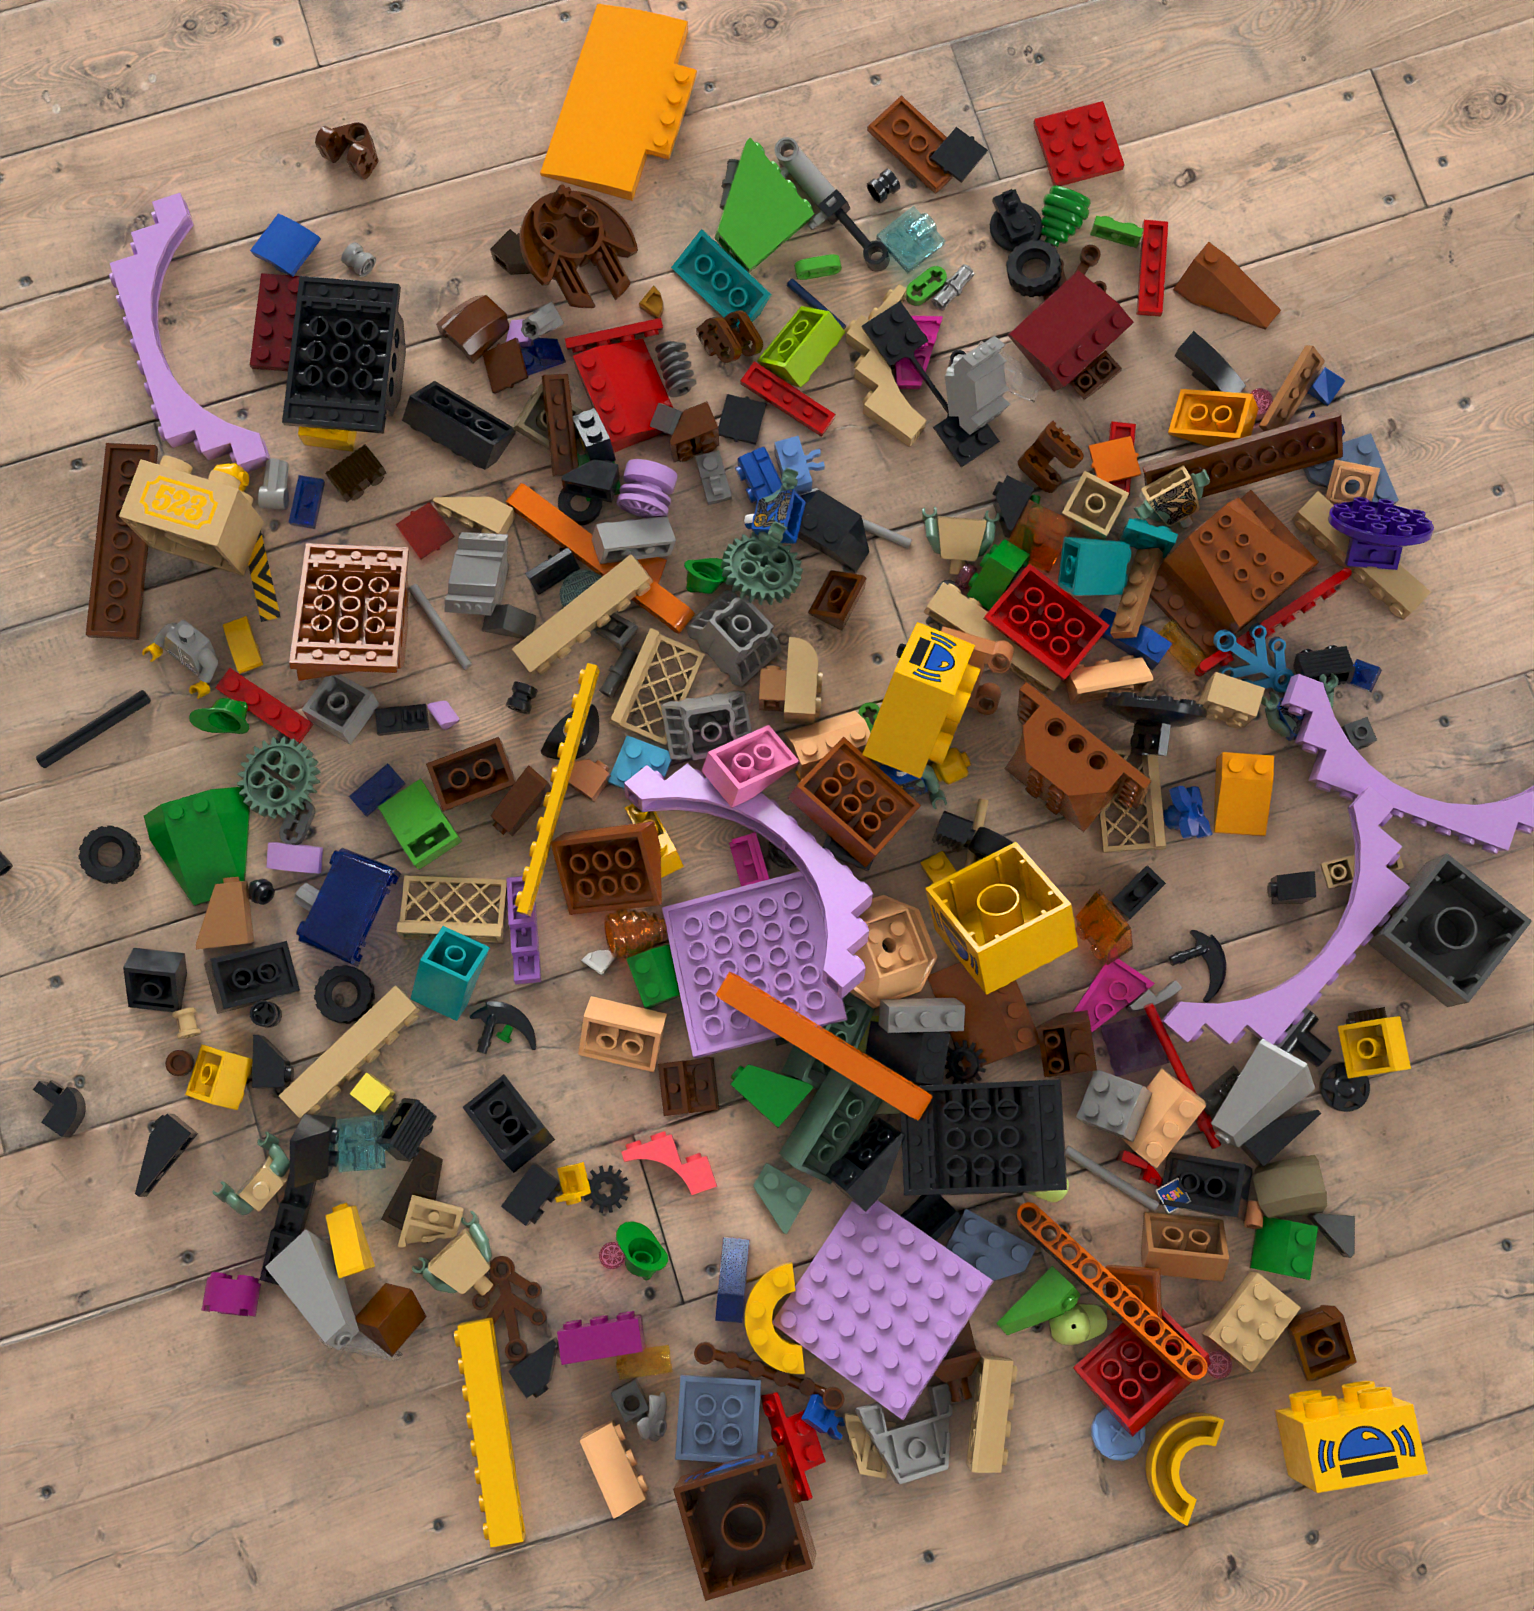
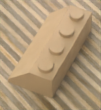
[966,1354,1017,1473]

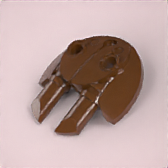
[519,184,638,308]

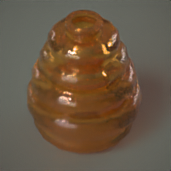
[604,909,667,959]

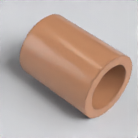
[1244,1201,1264,1229]

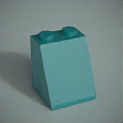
[1058,537,1131,595]
[410,926,490,1021]

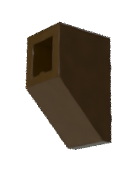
[490,229,531,275]

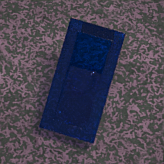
[521,337,566,376]

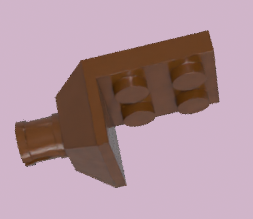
[934,1320,981,1402]

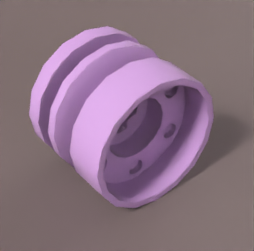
[617,459,678,518]

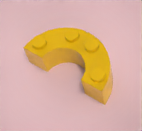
[745,1262,805,1374]
[1145,1412,1225,1526]

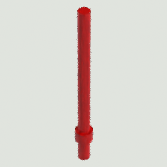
[1143,1003,1221,1149]

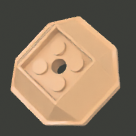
[850,895,938,1009]

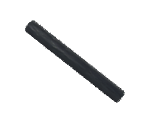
[36,690,151,768]

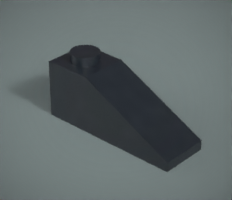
[1240,1110,1322,1166]
[135,1113,198,1197]

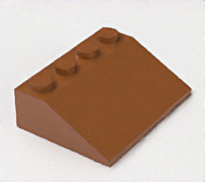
[788,736,921,868]
[550,821,662,915]
[927,962,1039,1071]

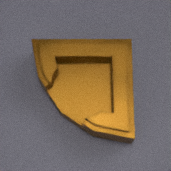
[639,285,663,319]

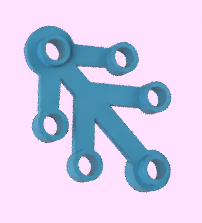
[1213,623,1294,692]

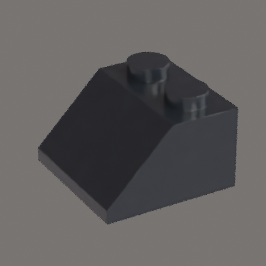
[123,948,187,1012]
[289,1114,339,1188]

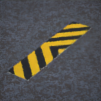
[248,530,281,622]

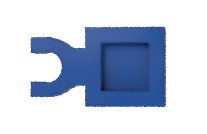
[801,1394,845,1440]

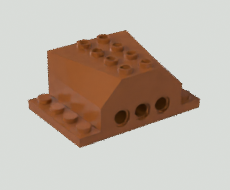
[1150,490,1319,658]
[289,543,409,681]
[1004,682,1151,833]

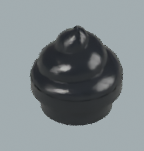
[248,879,275,905]

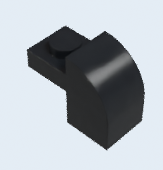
[33,1080,86,1138]

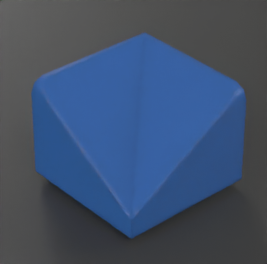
[1307,367,1345,406]

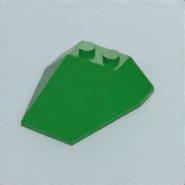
[144,787,250,906]

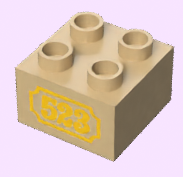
[119,456,264,576]

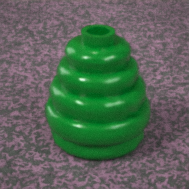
[1041,185,1091,247]

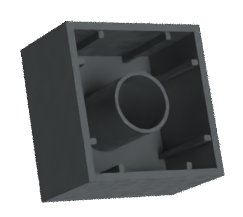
[1368,853,1532,1007]

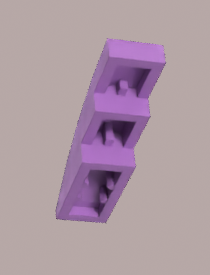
[507,876,541,985]

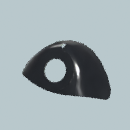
[541,704,599,760]

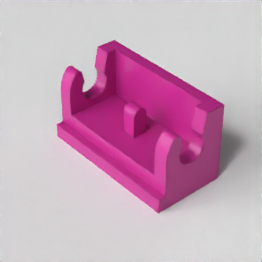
[729,832,769,887]

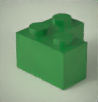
[967,539,1030,610]

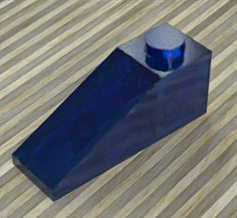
[715,1237,750,1323]

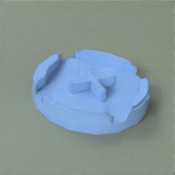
[1091,1407,1146,1461]

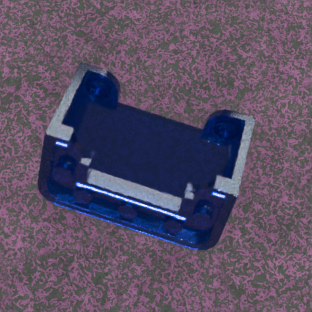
[296,848,401,967]

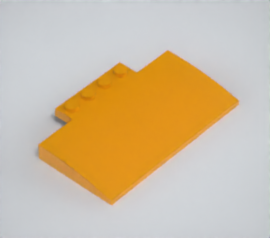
[540,4,697,201]

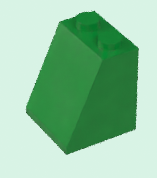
[730,1064,814,1128]

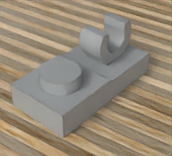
[695,450,732,505]

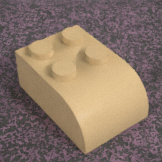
[784,637,823,725]

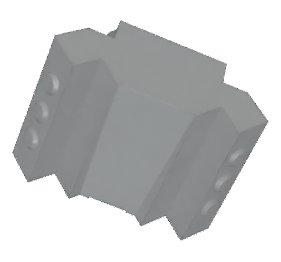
[945,336,1010,435]
[444,532,509,616]
[685,590,782,686]
[661,691,752,760]

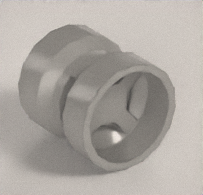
[341,242,376,277]

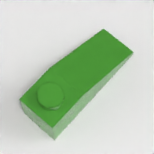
[996,1266,1081,1335]

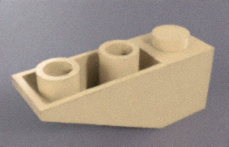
[433,497,516,534]

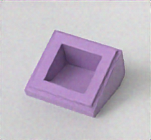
[506,319,532,349]
[427,701,459,731]

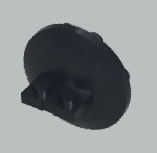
[1102,692,1207,756]

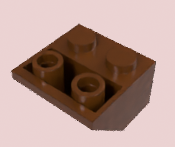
[670,401,719,463]
[1037,1010,1097,1078]

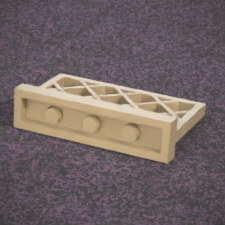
[609,628,705,746]
[1100,749,1166,853]
[397,875,507,944]

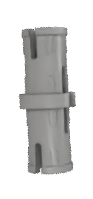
[932,264,975,311]

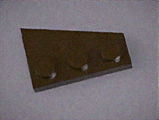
[381,1147,443,1243]

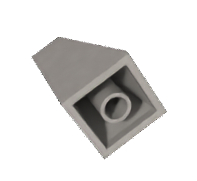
[1211,1038,1315,1148]
[266,1229,359,1351]

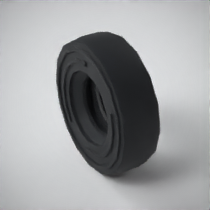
[558,488,602,525]

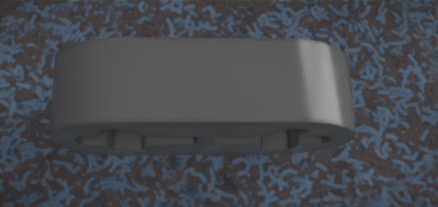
[279,800,316,845]

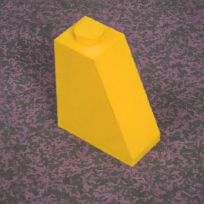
[325,1203,375,1278]

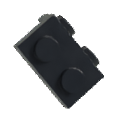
[901,1195,961,1240]

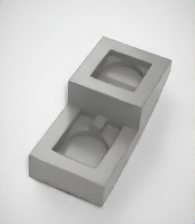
[1126,980,1182,1012]

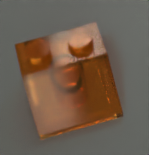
[1009,500,1075,574]
[1075,889,1133,966]

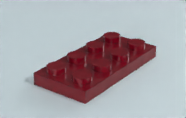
[250,273,300,372]

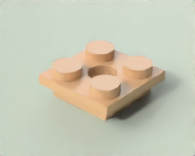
[1325,459,1380,505]

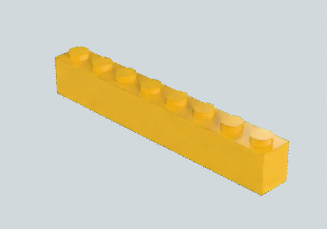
[454,1317,526,1548]

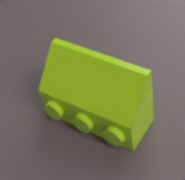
[757,306,845,387]

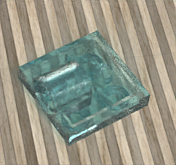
[876,206,945,273]
[337,1115,386,1172]

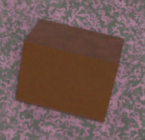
[808,570,867,631]
[355,1283,427,1357]

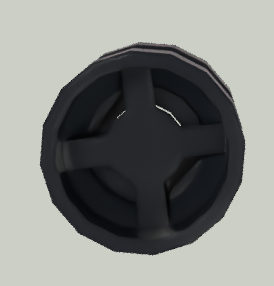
[866,169,900,203]
[506,681,538,714]
[250,1000,282,1028]

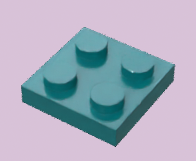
[1119,518,1178,558]

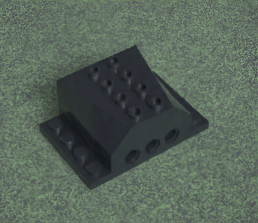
[282,276,406,434]
[900,1079,1067,1196]

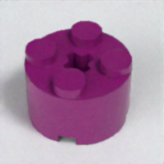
[201,1272,261,1317]

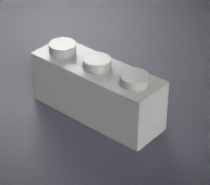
[592,516,676,564]
[879,998,965,1033]

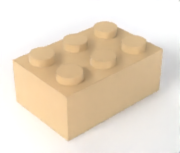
[1203,1271,1301,1372]

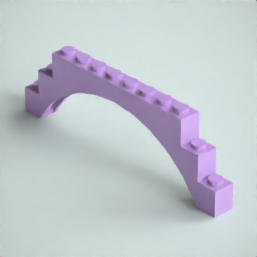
[109,193,270,472]
[1281,674,1534,854]
[624,763,873,999]
[1161,786,1410,1045]

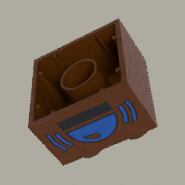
[673,1445,817,1601]

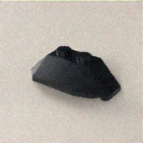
[798,490,869,573]

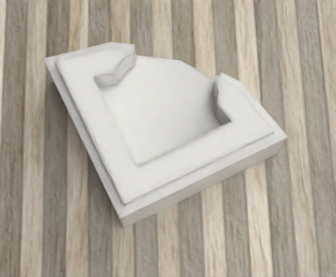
[581,950,617,976]

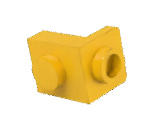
[920,851,957,884]
[555,1162,591,1205]

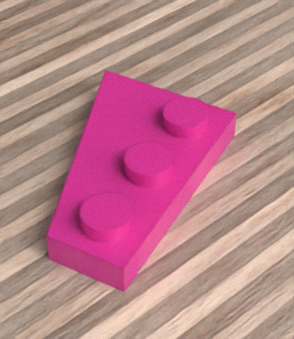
[895,316,943,389]
[1073,954,1155,1032]

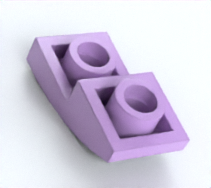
[266,842,323,873]

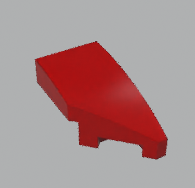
[1117,1150,1163,1187]

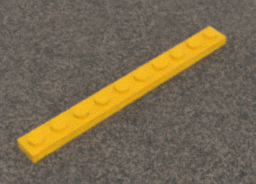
[515,663,600,917]

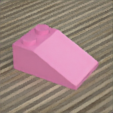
[702,725,799,808]

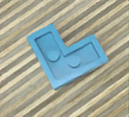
[608,735,673,790]

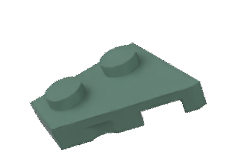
[753,1163,812,1234]

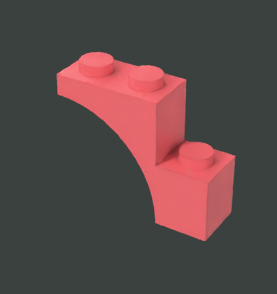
[621,1131,717,1195]

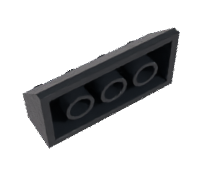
[402,381,516,470]

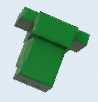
[495,1024,514,1044]

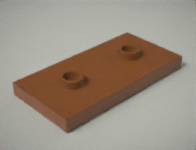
[867,95,953,194]

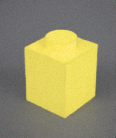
[350,1073,395,1114]

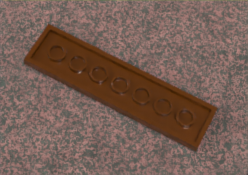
[1143,410,1343,502]
[86,443,158,640]

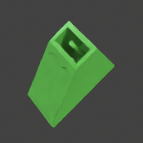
[378,778,462,870]

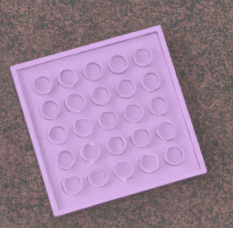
[662,871,848,1058]
[772,1200,994,1420]

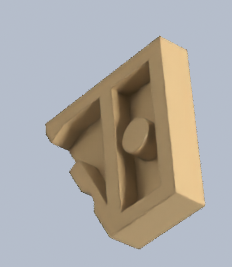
[398,1195,464,1247]
[843,1413,896,1479]

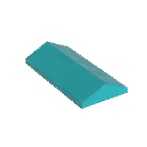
[671,229,772,328]

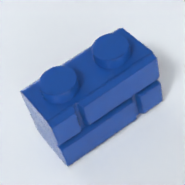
[735,447,782,505]

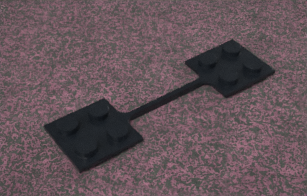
[861,301,1000,468]

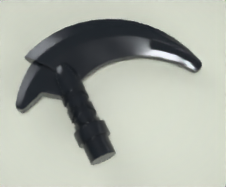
[1169,930,1226,1003]
[470,1001,536,1054]

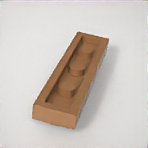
[1259,345,1325,432]
[1110,548,1163,639]

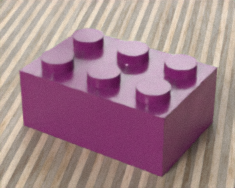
[557,1311,646,1365]

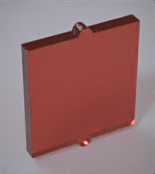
[396,502,455,559]

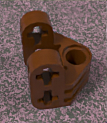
[315,122,379,180]
[696,310,763,363]
[1017,421,1084,493]

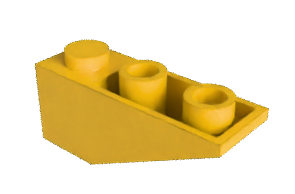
[625,803,684,878]

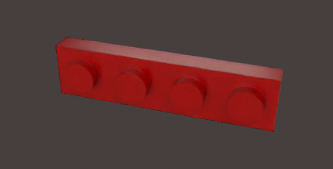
[1136,219,1168,317]
[564,318,663,353]
[740,361,836,437]
[215,668,314,744]

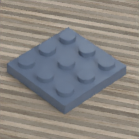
[675,1375,761,1463]

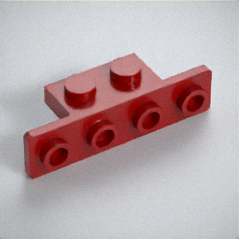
[761,1392,826,1501]

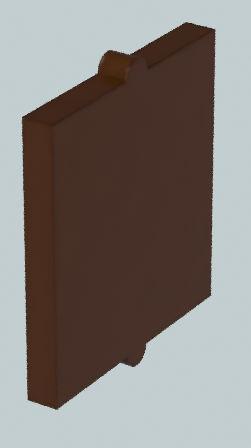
[482,338,528,394]

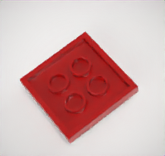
[1033,101,1125,186]

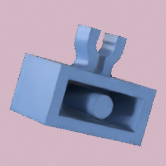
[774,436,825,495]

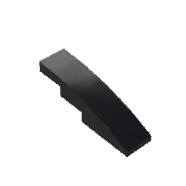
[259,1176,317,1285]

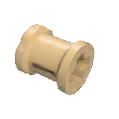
[172,1007,201,1039]

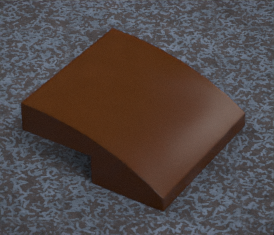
[658,1057,720,1116]

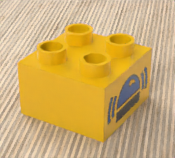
[862,622,981,779]
[925,842,1078,995]
[1275,1381,1428,1493]

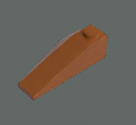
[1173,242,1281,330]

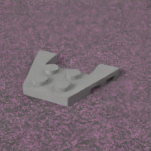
[855,1382,953,1484]

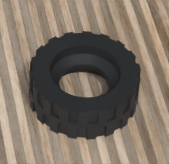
[1006,240,1062,297]
[78,825,141,884]
[314,965,375,1024]

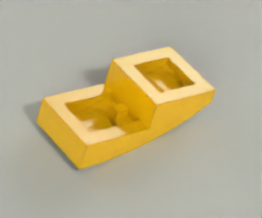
[223,616,263,674]

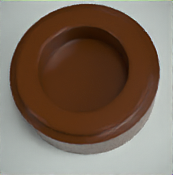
[165,1050,194,1076]

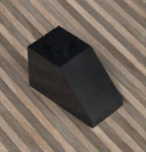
[561,459,620,503]
[992,475,1034,538]
[1267,871,1316,904]
[252,1035,294,1089]
[508,1337,558,1399]

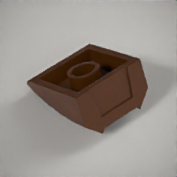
[436,295,509,364]
[1286,1305,1357,1381]

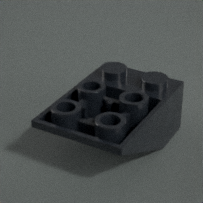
[826,1117,904,1212]

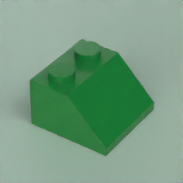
[626,944,680,1009]
[1249,1216,1318,1280]

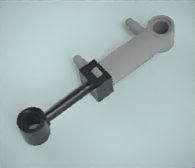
[774,137,890,272]

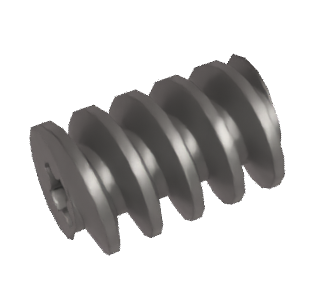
[655,341,697,397]

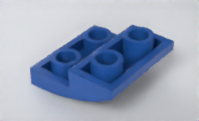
[250,213,321,277]

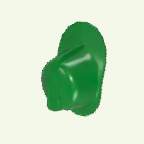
[684,558,727,594]
[189,698,250,734]
[616,1221,668,1281]

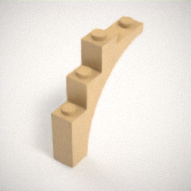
[845,284,927,447]

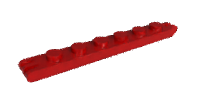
[1194,568,1352,677]

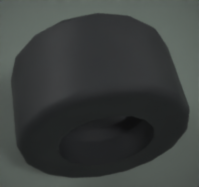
[968,827,1013,859]

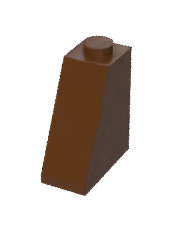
[490,765,552,837]

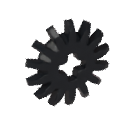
[945,1040,987,1084]
[584,1165,630,1213]

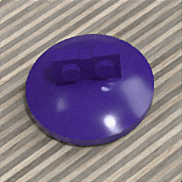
[1328,497,1434,570]

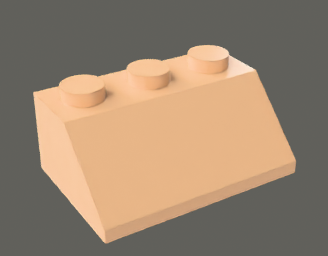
[1065,655,1153,705]
[784,711,870,778]
[578,996,667,1072]
[1122,1068,1206,1168]
[580,1419,649,1519]

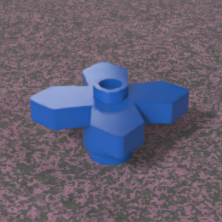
[1163,786,1212,838]

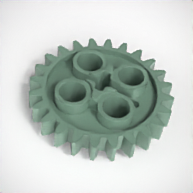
[721,532,803,605]
[237,737,321,819]

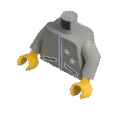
[142,620,218,699]

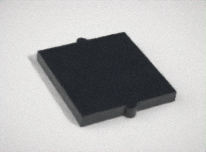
[930,127,988,183]
[718,394,766,445]

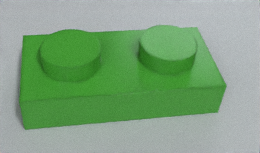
[1090,215,1143,248]

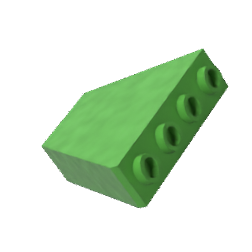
[714,138,815,273]

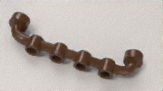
[694,1341,844,1410]

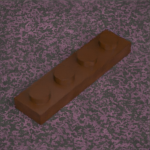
[542,374,578,477]

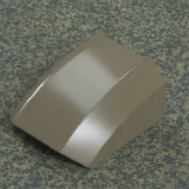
[513,384,584,449]
[1252,1155,1327,1218]

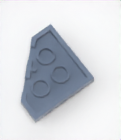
[1303,433,1399,504]
[945,1209,1036,1281]

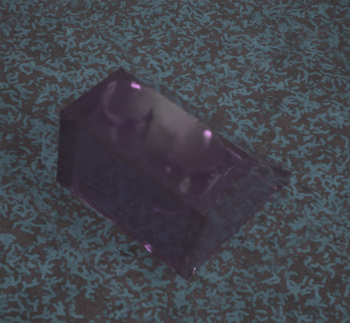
[1101,1014,1169,1077]

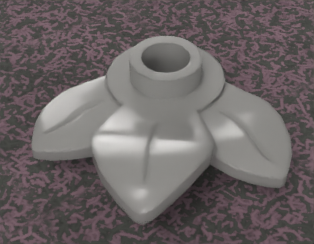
[637,1392,667,1442]

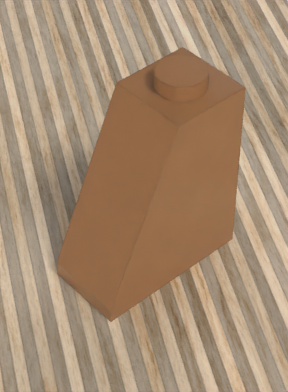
[196,877,254,950]

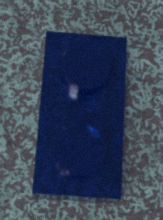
[289,475,325,529]
[349,763,406,817]

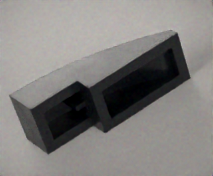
[1175,331,1246,393]

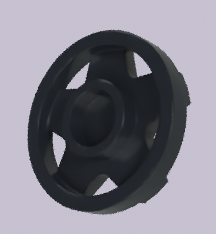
[1320,1062,1370,1112]

